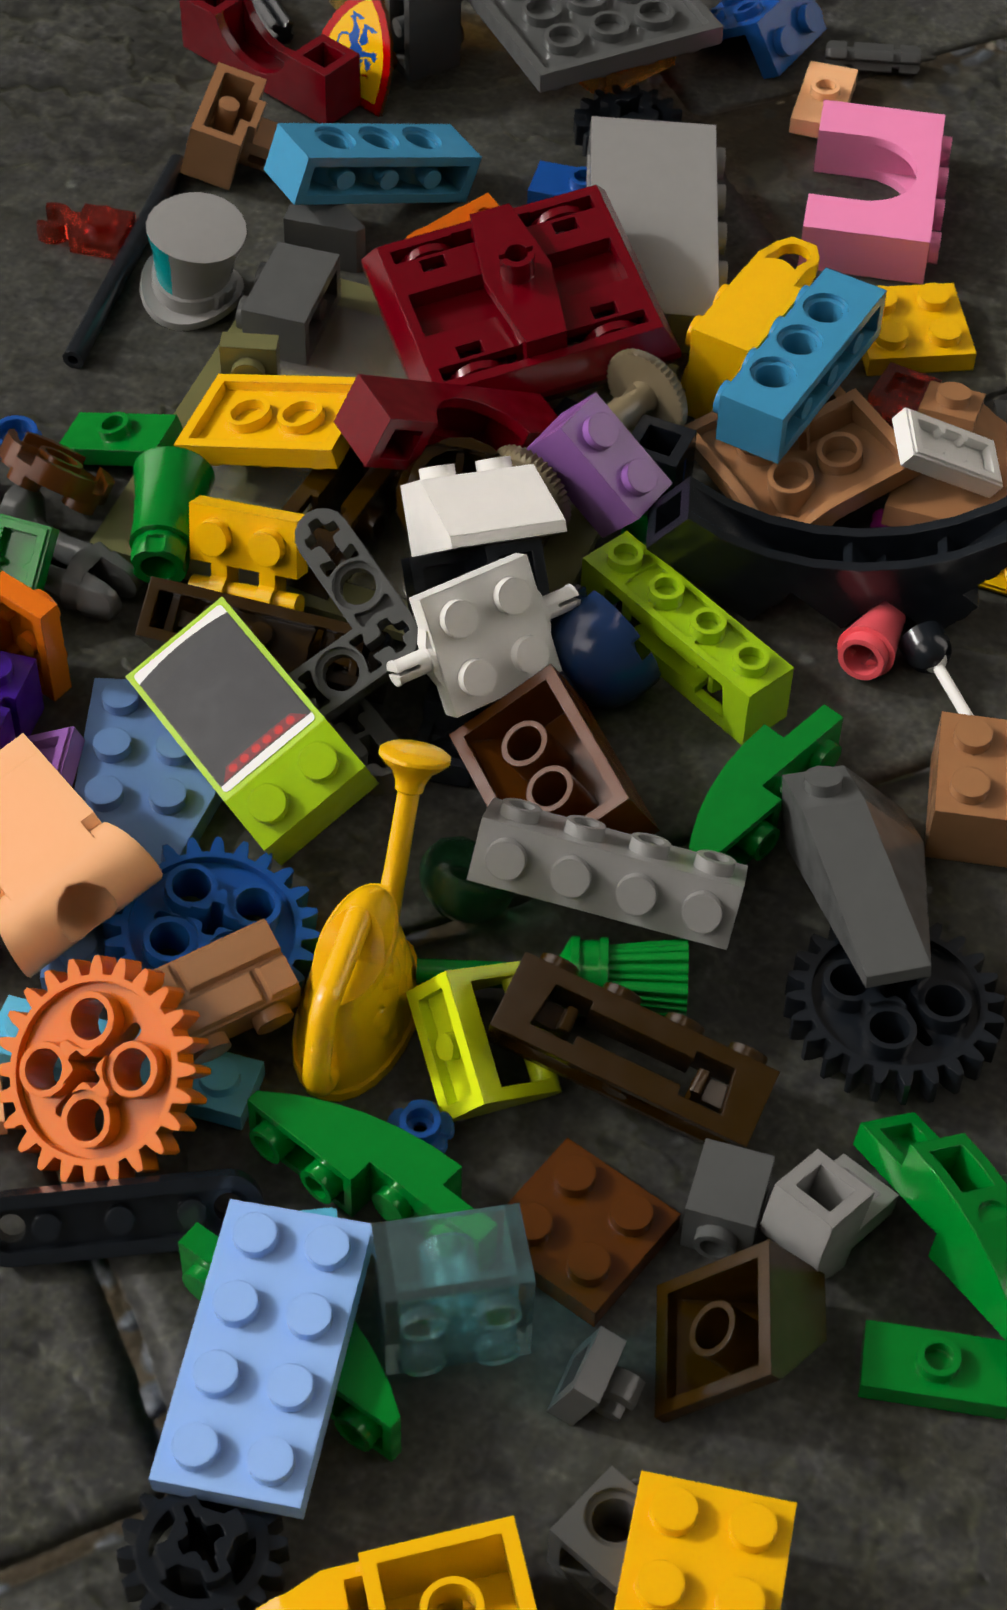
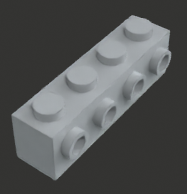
[467,797,748,950]

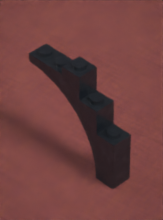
[646,476,1007,629]

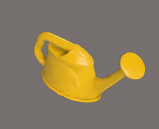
[291,739,451,1102]

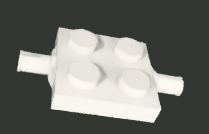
[386,553,581,718]

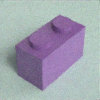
[526,392,672,538]

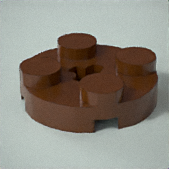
[0,429,115,516]

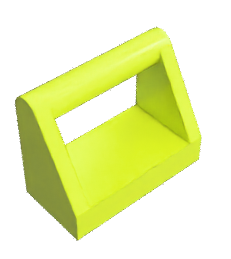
[406,961,562,1121]

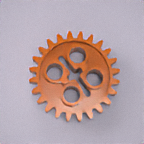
[0,955,211,1182]

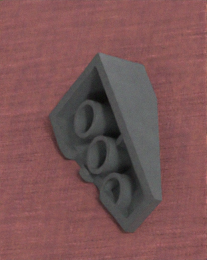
[781,765,931,988]

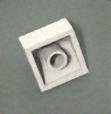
[400,456,567,557]

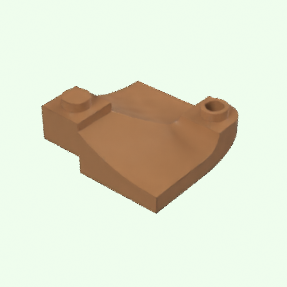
[881,380,1007,527]
[684,386,921,526]

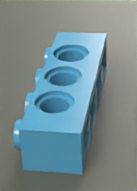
[264,123,482,205]
[713,267,887,464]

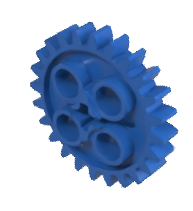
[102,837,320,997]

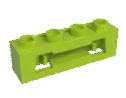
[581,531,794,745]

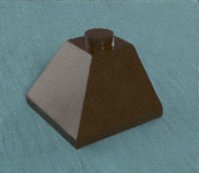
[655,1239,827,1423]

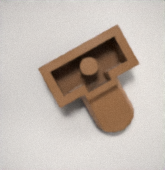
[180,62,278,190]

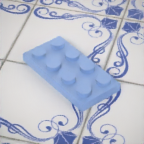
[148,1199,376,1520]

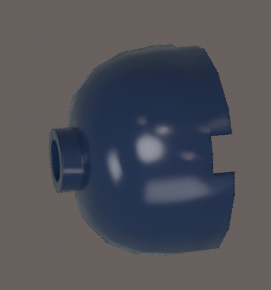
[550,586,661,710]

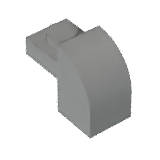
[761,1149,899,1279]

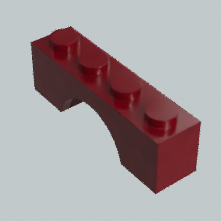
[180,0,361,123]
[333,374,558,470]

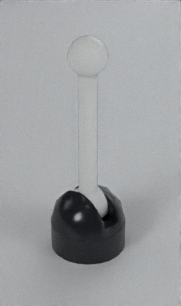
[898,621,973,715]

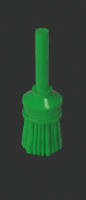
[416,936,689,1020]

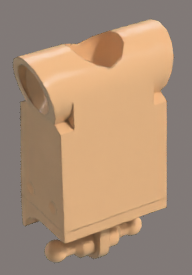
[0,733,163,978]

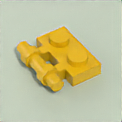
[188,495,308,612]

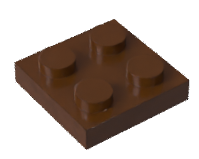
[491,1137,681,1327]

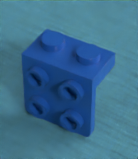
[709,0,827,79]

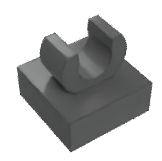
[546,1326,645,1426]

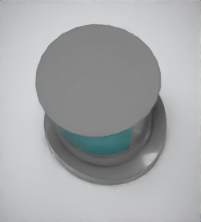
[140,192,247,331]

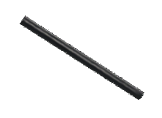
[62,154,184,369]

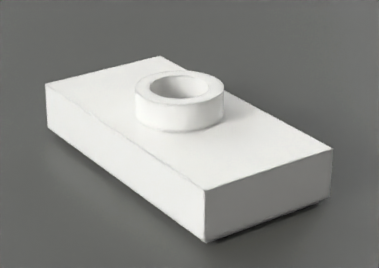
[892,407,1003,498]

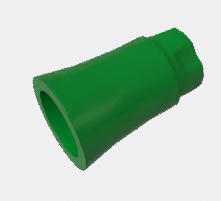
[129,446,215,583]

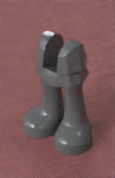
[0,484,145,621]

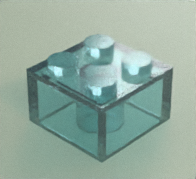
[371,1203,536,1377]

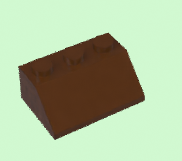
[449,664,660,835]

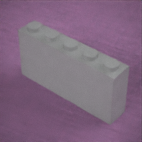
[583,116,728,353]

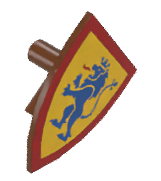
[321,0,398,117]

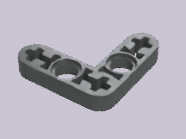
[288,508,418,722]

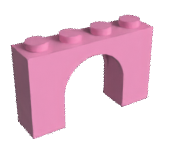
[798,100,953,284]

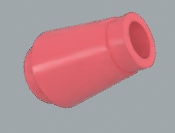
[837,600,906,680]

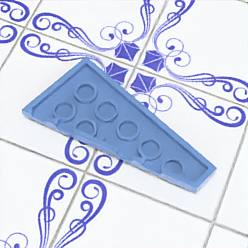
[40,678,223,991]

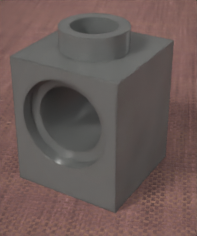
[680,1138,775,1261]

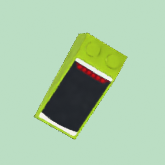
[125,597,379,865]

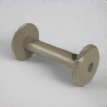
[497,348,688,536]

